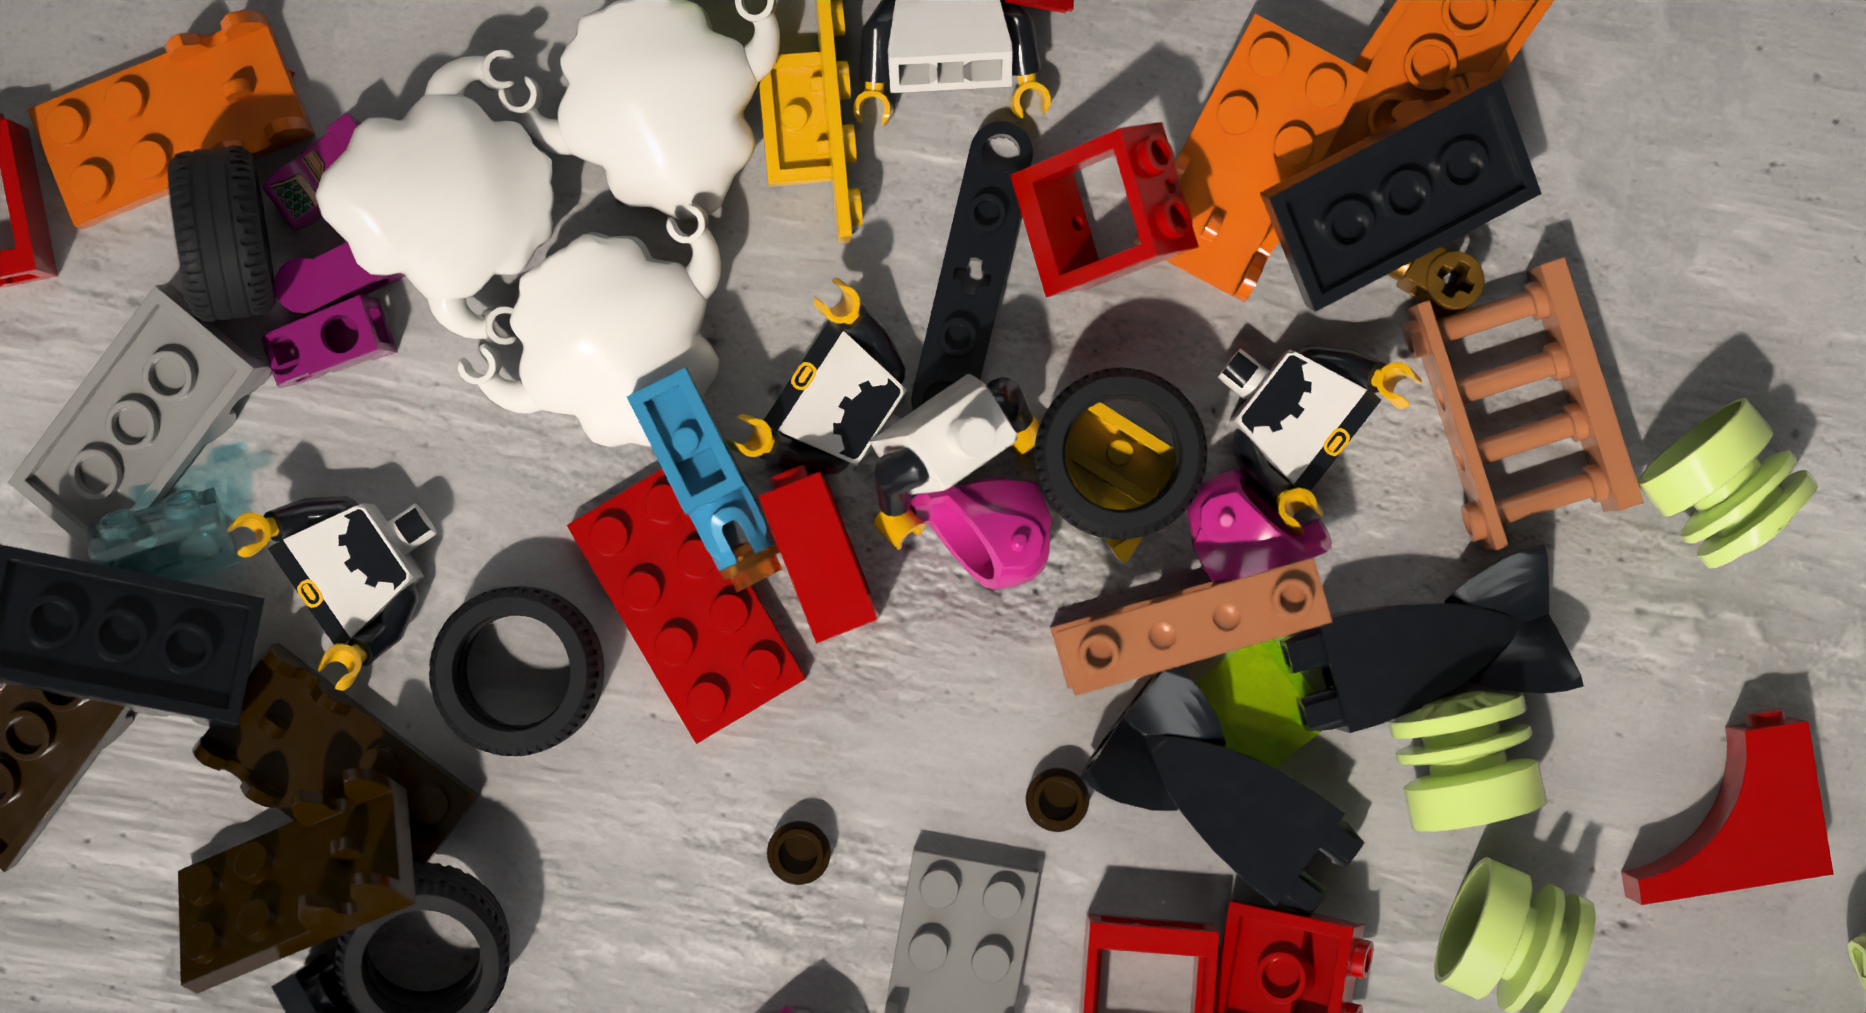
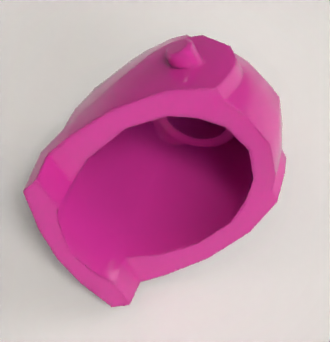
[1187,469,1332,581]
[910,477,1052,589]

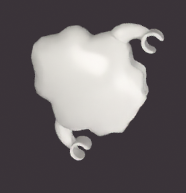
[498,0,780,221]
[316,49,554,345]
[458,203,721,448]

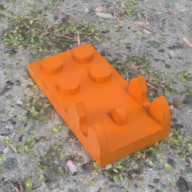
[1326,0,1554,156]
[27,10,316,230]
[1132,14,1369,303]

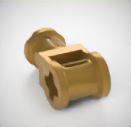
[1387,247,1485,318]

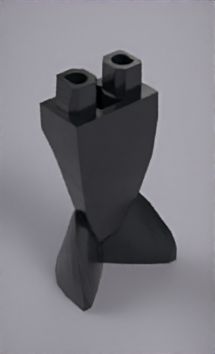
[1280,544,1584,733]
[1081,667,1364,916]

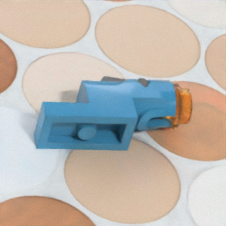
[626,367,783,592]

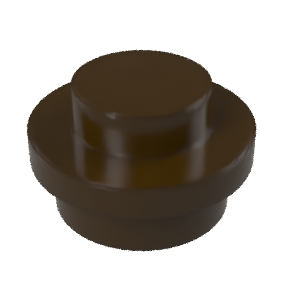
[1025,767,1089,832]
[767,820,831,885]

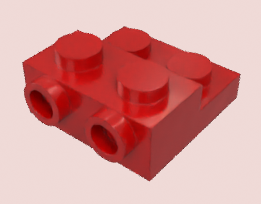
[1213,900,1374,1013]

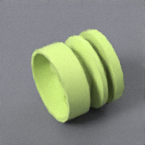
[1637,398,1818,568]
[1388,691,1548,832]
[1434,857,1596,1013]

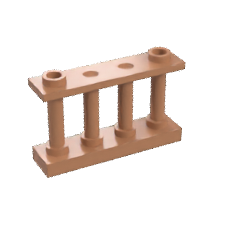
[1402,257,1644,550]
[1050,558,1332,696]

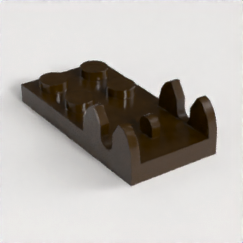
[192,643,480,865]
[0,683,133,872]
[178,768,416,994]

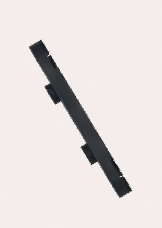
[911,121,1033,411]

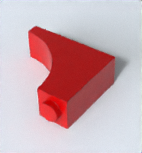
[1621,708,1834,905]

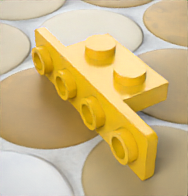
[758,0,863,244]

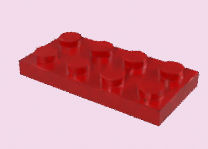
[566,469,807,744]

